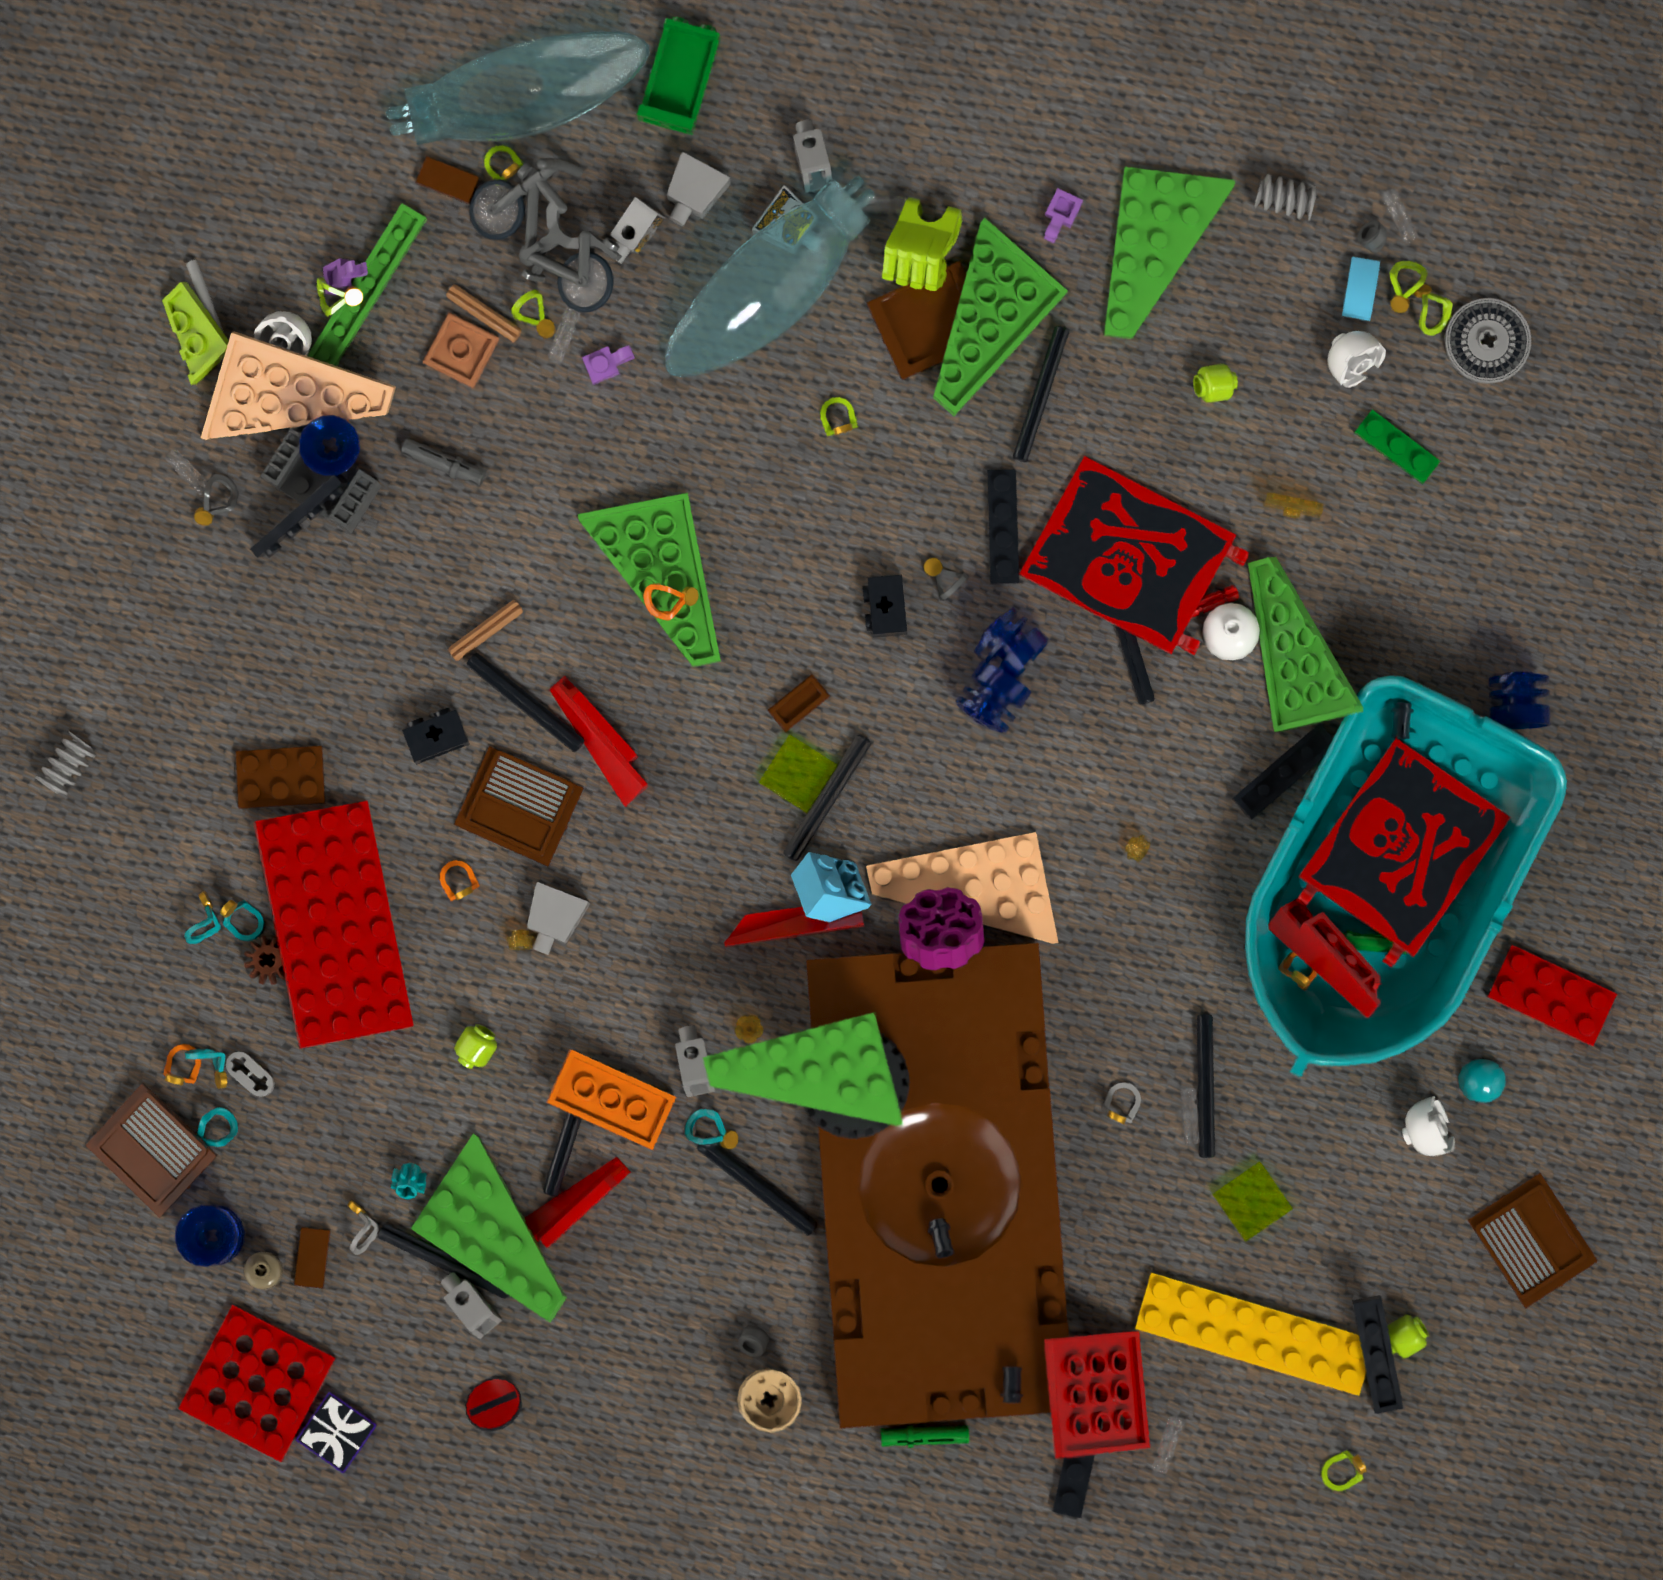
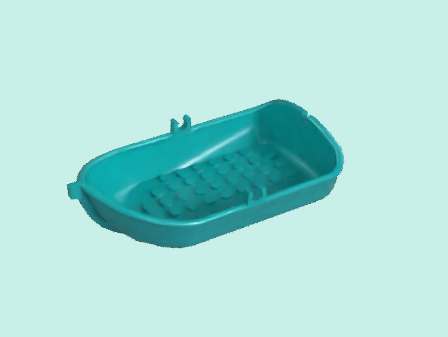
[1245,675,1567,1078]

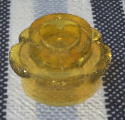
[1125,835,1150,862]
[506,930,535,950]
[735,1015,763,1043]

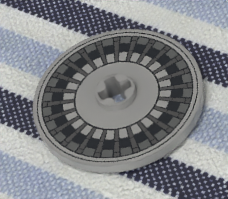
[1445,298,1531,384]

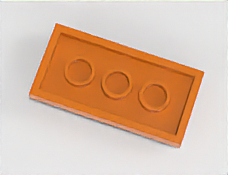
[546,1049,676,1150]

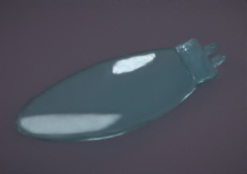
[386,31,650,145]
[665,176,875,377]

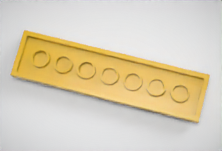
[1134,1273,1366,1396]

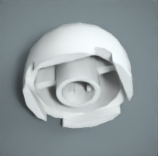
[254,311,312,356]
[1328,331,1386,388]
[1202,603,1260,660]
[1402,1096,1455,1156]

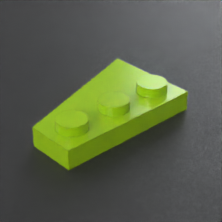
[162,282,229,385]

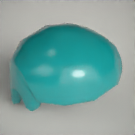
[1458,1059,1506,1103]

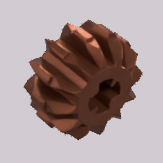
[244,936,285,985]

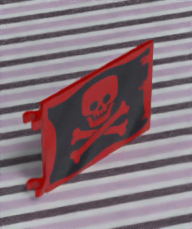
[1019,456,1249,656]
[1296,738,1511,968]

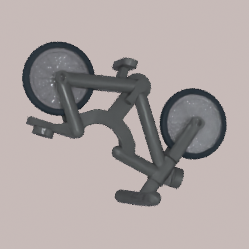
[469,158,622,313]

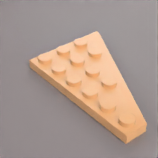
[201,331,396,440]
[866,832,1058,944]

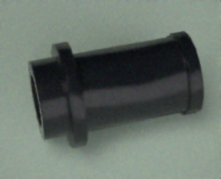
[1391,702,1414,739]
[927,1218,954,1258]
[1000,1367,1024,1403]

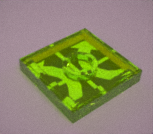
[758,734,838,814]
[1212,1161,1293,1242]

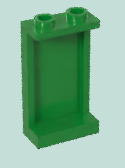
[637,16,721,136]

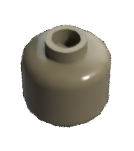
[244,1252,283,1289]

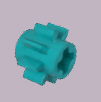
[391,1163,427,1199]

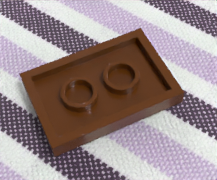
[236,746,326,809]

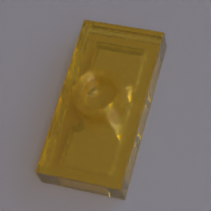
[1263,492,1324,519]

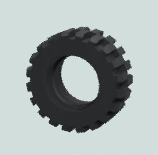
[804,1032,909,1139]

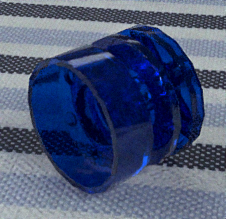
[299,415,360,476]
[974,607,1050,684]
[955,661,1032,735]
[1488,671,1551,729]
[175,1205,245,1267]

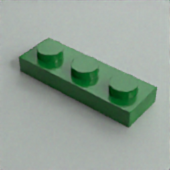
[1354,410,1441,485]

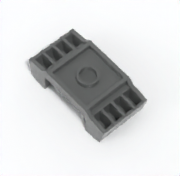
[259,428,382,534]

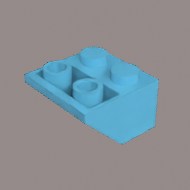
[791,852,871,922]

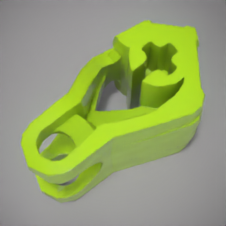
[882,197,962,291]

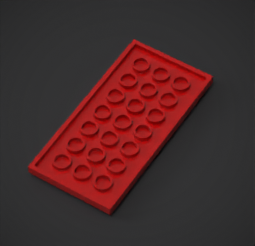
[254,801,414,1049]

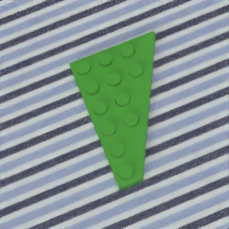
[1104,167,1235,339]
[933,218,1068,417]
[578,493,721,667]
[1248,557,1364,732]
[703,1013,903,1126]
[411,1134,567,1322]

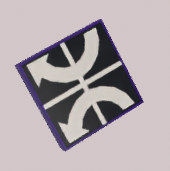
[296,1392,377,1474]

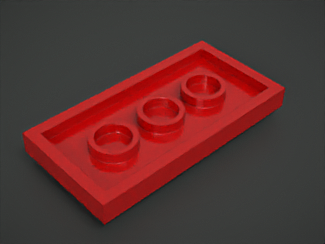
[1487,945,1617,1047]

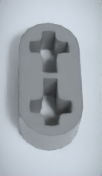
[226,1052,275,1097]

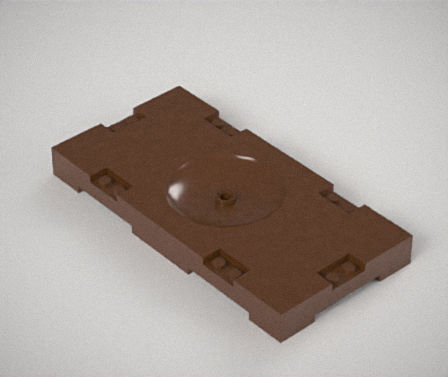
[806,943,1074,1429]

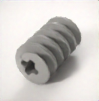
[1254,174,1316,222]
[34,731,96,795]

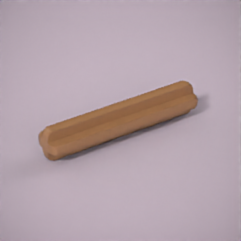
[446,284,522,342]
[448,600,523,661]

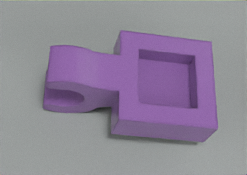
[1044,188,1083,243]
[323,258,368,295]
[582,345,635,385]

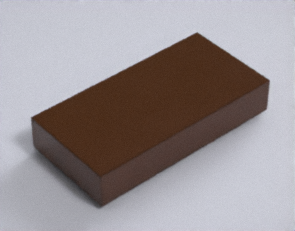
[416,156,480,205]
[767,674,830,733]
[294,1227,331,1289]

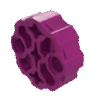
[898,887,984,970]

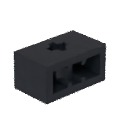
[862,574,907,638]
[402,708,470,765]

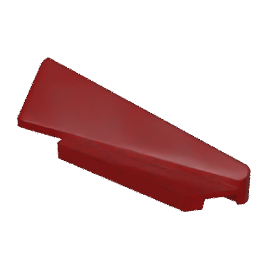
[549,676,649,807]
[1268,899,1381,1017]
[724,906,864,947]
[524,1157,631,1248]

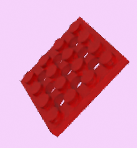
[178,1305,336,1462]
[1044,1331,1150,1458]

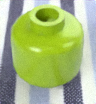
[1193,364,1238,403]
[454,1024,497,1069]
[1387,1315,1429,1358]

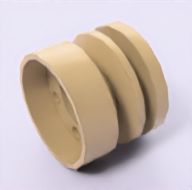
[737,1368,802,1432]

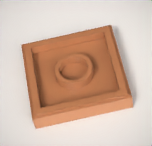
[423,312,500,389]

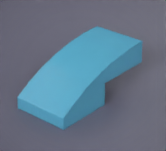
[1342,256,1380,321]

